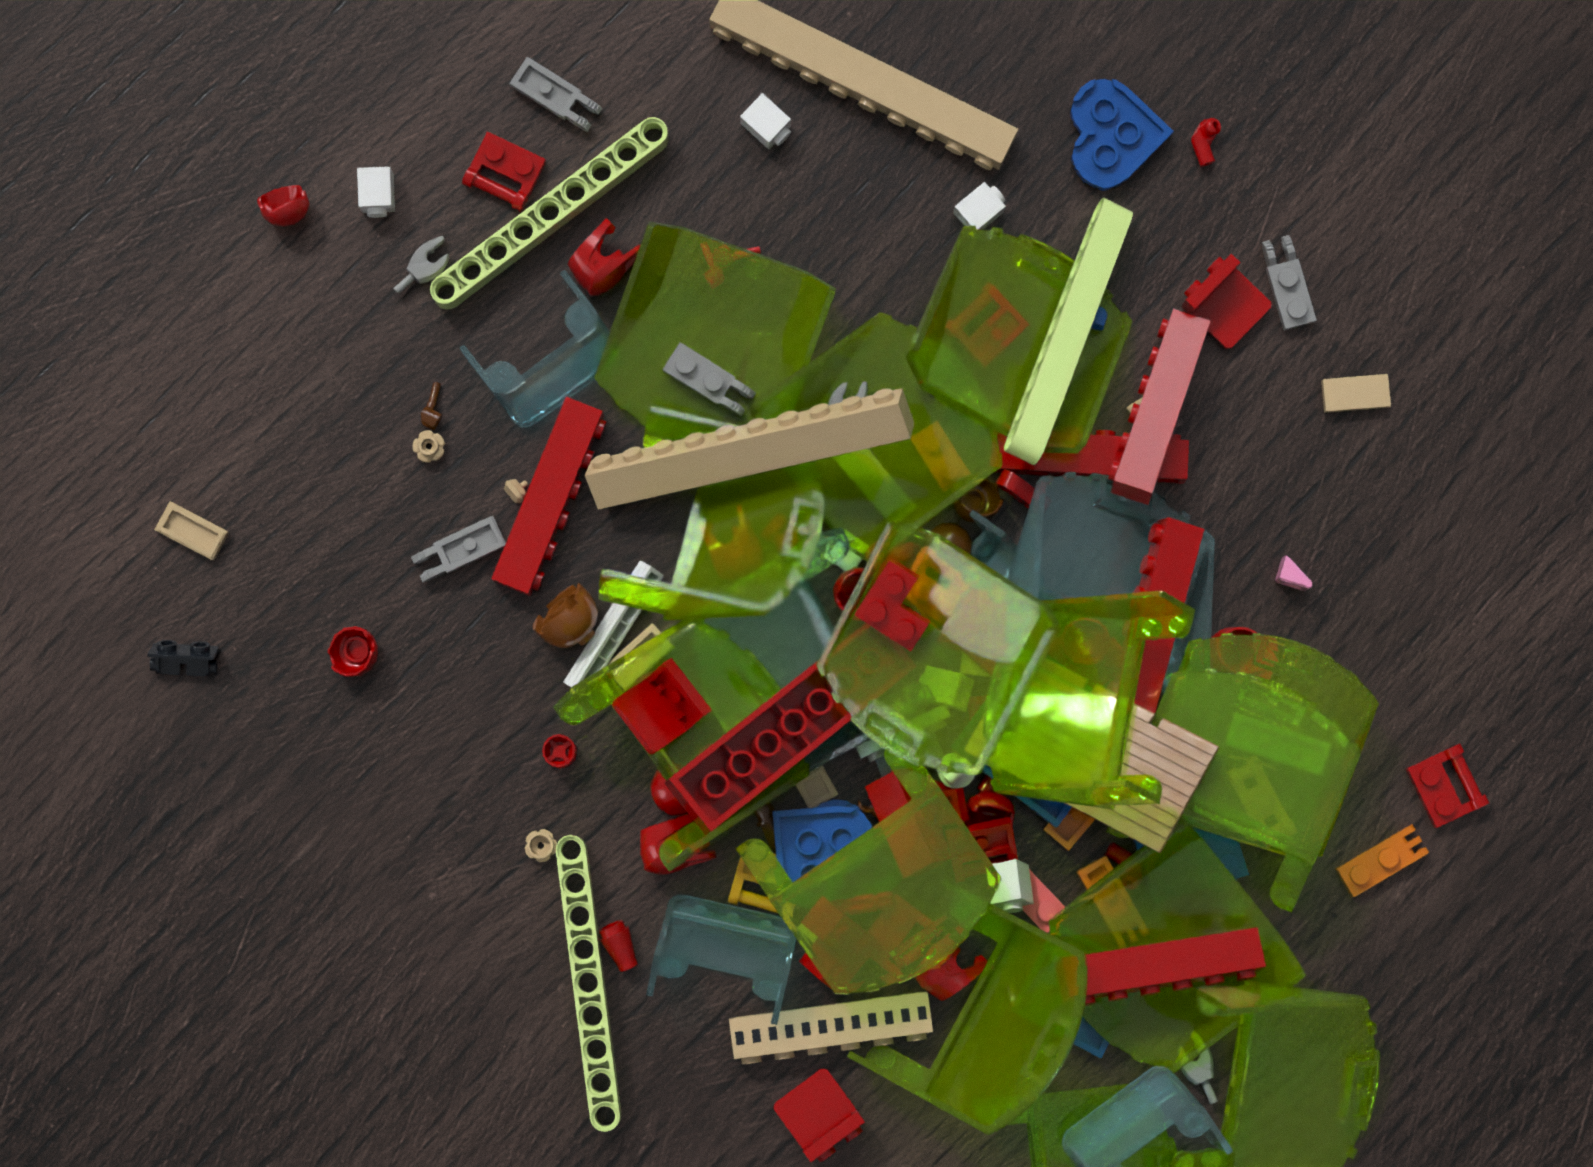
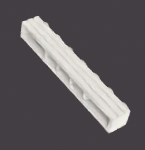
[563,561,664,697]

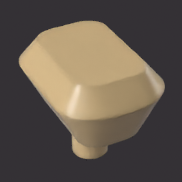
[504,479,528,503]

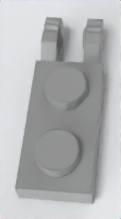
[509,57,602,131]
[1262,235,1317,331]
[662,342,756,417]
[411,516,506,582]

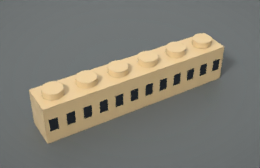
[729,991,933,1064]

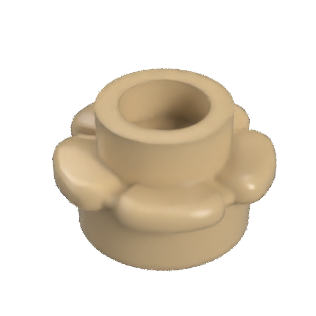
[412,430,445,463]
[525,829,557,862]

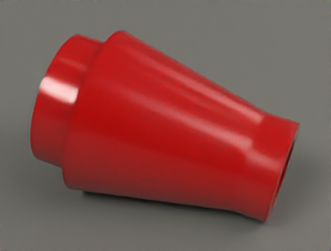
[598,920,638,972]

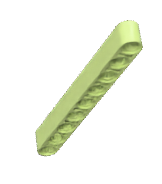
[430,117,669,309]
[1004,198,1133,465]
[556,835,621,1132]

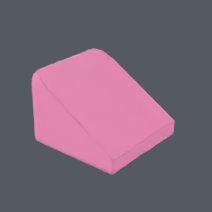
[1275,555,1312,591]

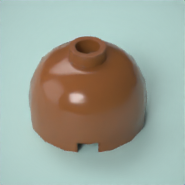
[532,583,598,648]

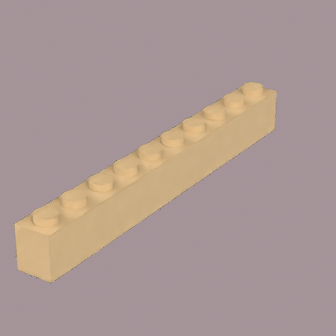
[709,0,1018,170]
[585,388,914,509]

